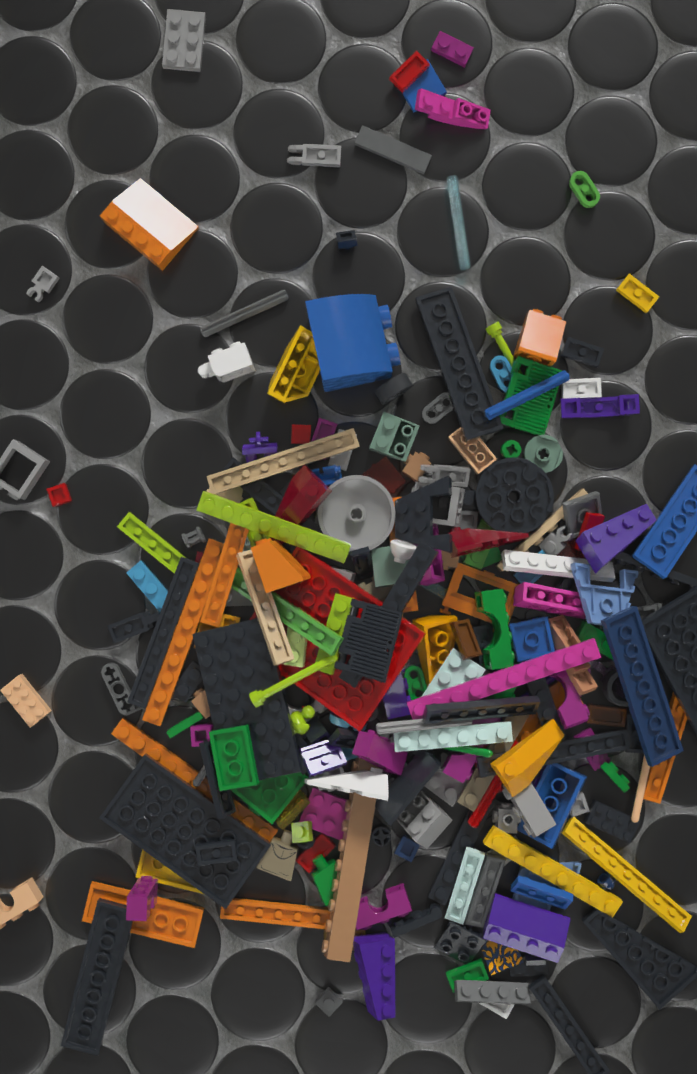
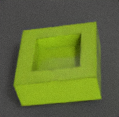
[291,821,313,843]

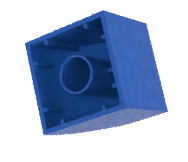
[305,294,401,392]

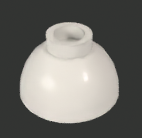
[390,539,417,564]

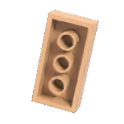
[448,427,497,475]
[0,674,52,728]

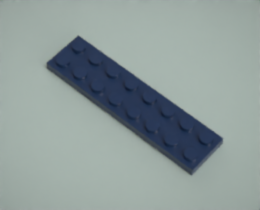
[601,606,684,767]

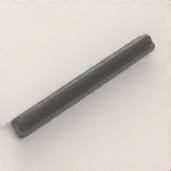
[200,290,289,337]

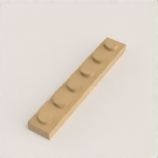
[495,488,588,572]
[236,550,294,666]

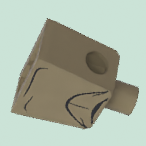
[256,830,298,881]

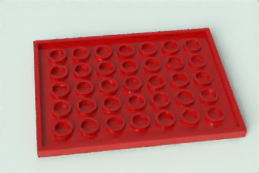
[250,547,426,731]

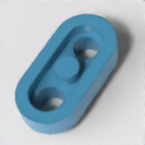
[489,356,512,393]

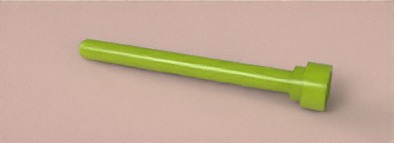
[485,321,522,374]
[249,654,338,708]

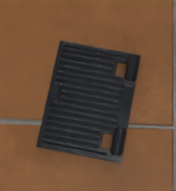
[334,598,404,683]

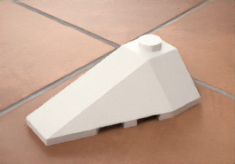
[304,767,388,801]

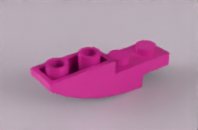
[415,88,491,129]

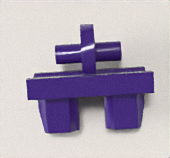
[242,432,278,463]

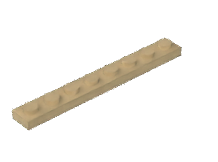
[206,428,360,495]

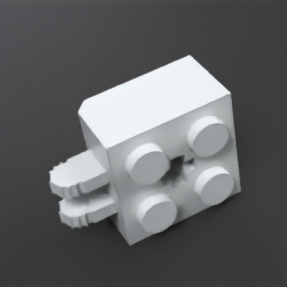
[198,342,256,383]

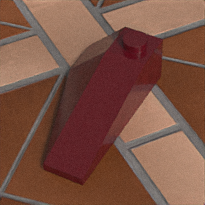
[270,465,332,545]
[448,527,529,558]

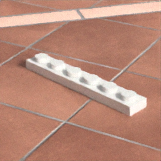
[501,550,615,582]

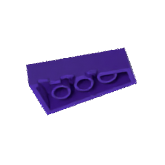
[576,504,657,574]
[353,932,395,1021]

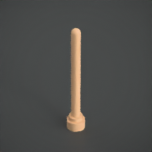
[631,755,650,823]

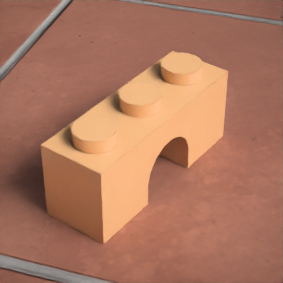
[0,877,43,929]

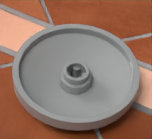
[318,475,395,552]

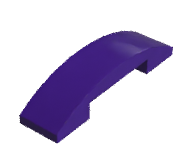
[560,394,640,418]

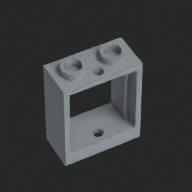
[0,439,50,500]
[411,482,465,527]

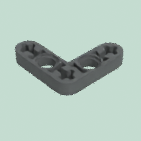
[101,663,143,715]

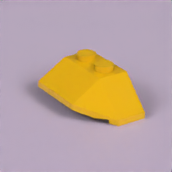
[267,325,320,403]

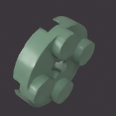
[523,435,563,473]

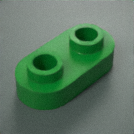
[404,665,427,700]
[600,761,630,793]

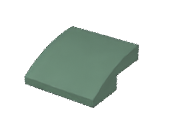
[371,546,409,588]

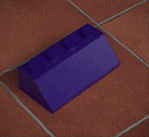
[483,894,570,963]

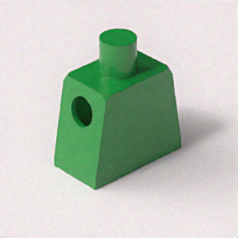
[311,854,337,906]

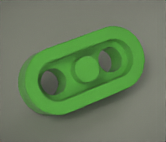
[569,171,600,208]

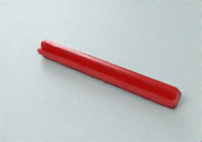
[468,741,520,828]

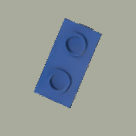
[311,465,342,486]

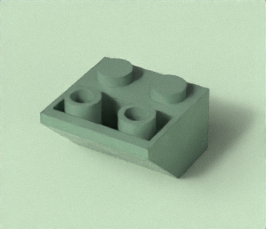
[369,412,419,462]

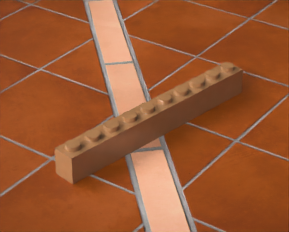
[322,757,380,962]

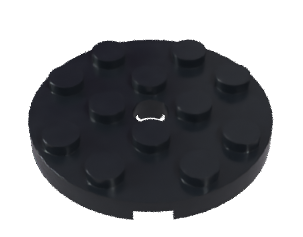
[475,457,553,533]

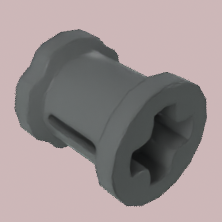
[181,526,206,550]

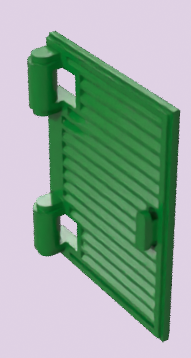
[499,356,562,436]

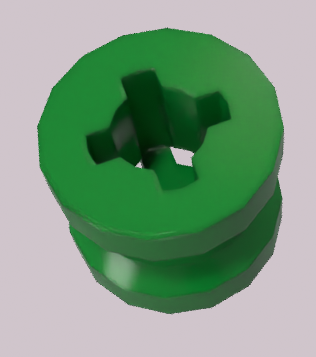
[500,440,521,459]

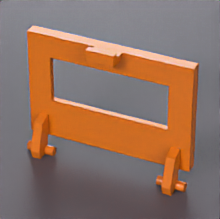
[439,562,518,632]

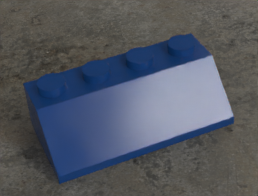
[517,763,587,849]

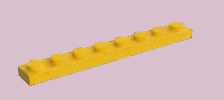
[561,817,692,933]
[483,825,623,918]

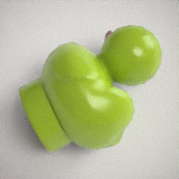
[290,705,315,734]

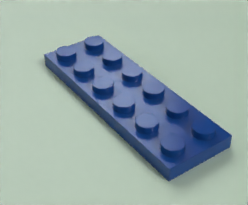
[632,464,697,579]

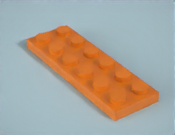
[82,881,204,948]

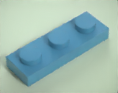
[126,560,168,612]

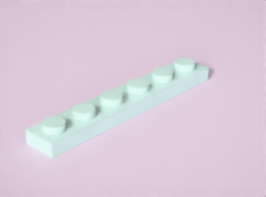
[393,721,513,752]

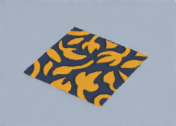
[481,940,523,975]

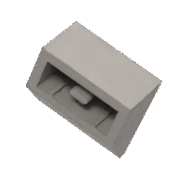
[396,790,452,849]

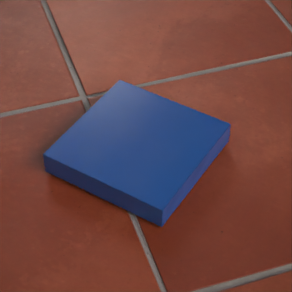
[402,59,447,113]
[509,616,555,662]

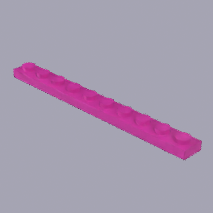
[407,638,601,720]

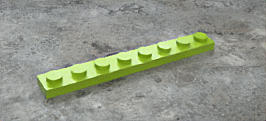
[196,491,351,563]

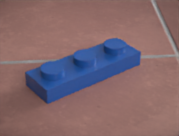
[511,875,573,910]

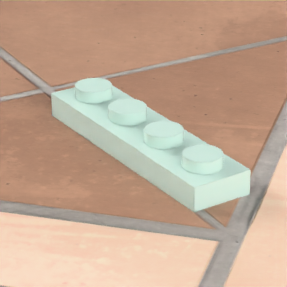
[445,846,485,925]

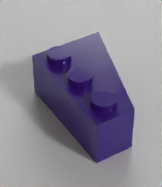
[383,668,411,719]

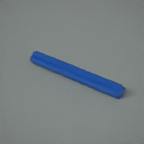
[485,370,570,420]

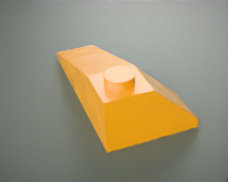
[412,615,457,687]
[490,719,564,797]

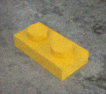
[616,274,659,313]

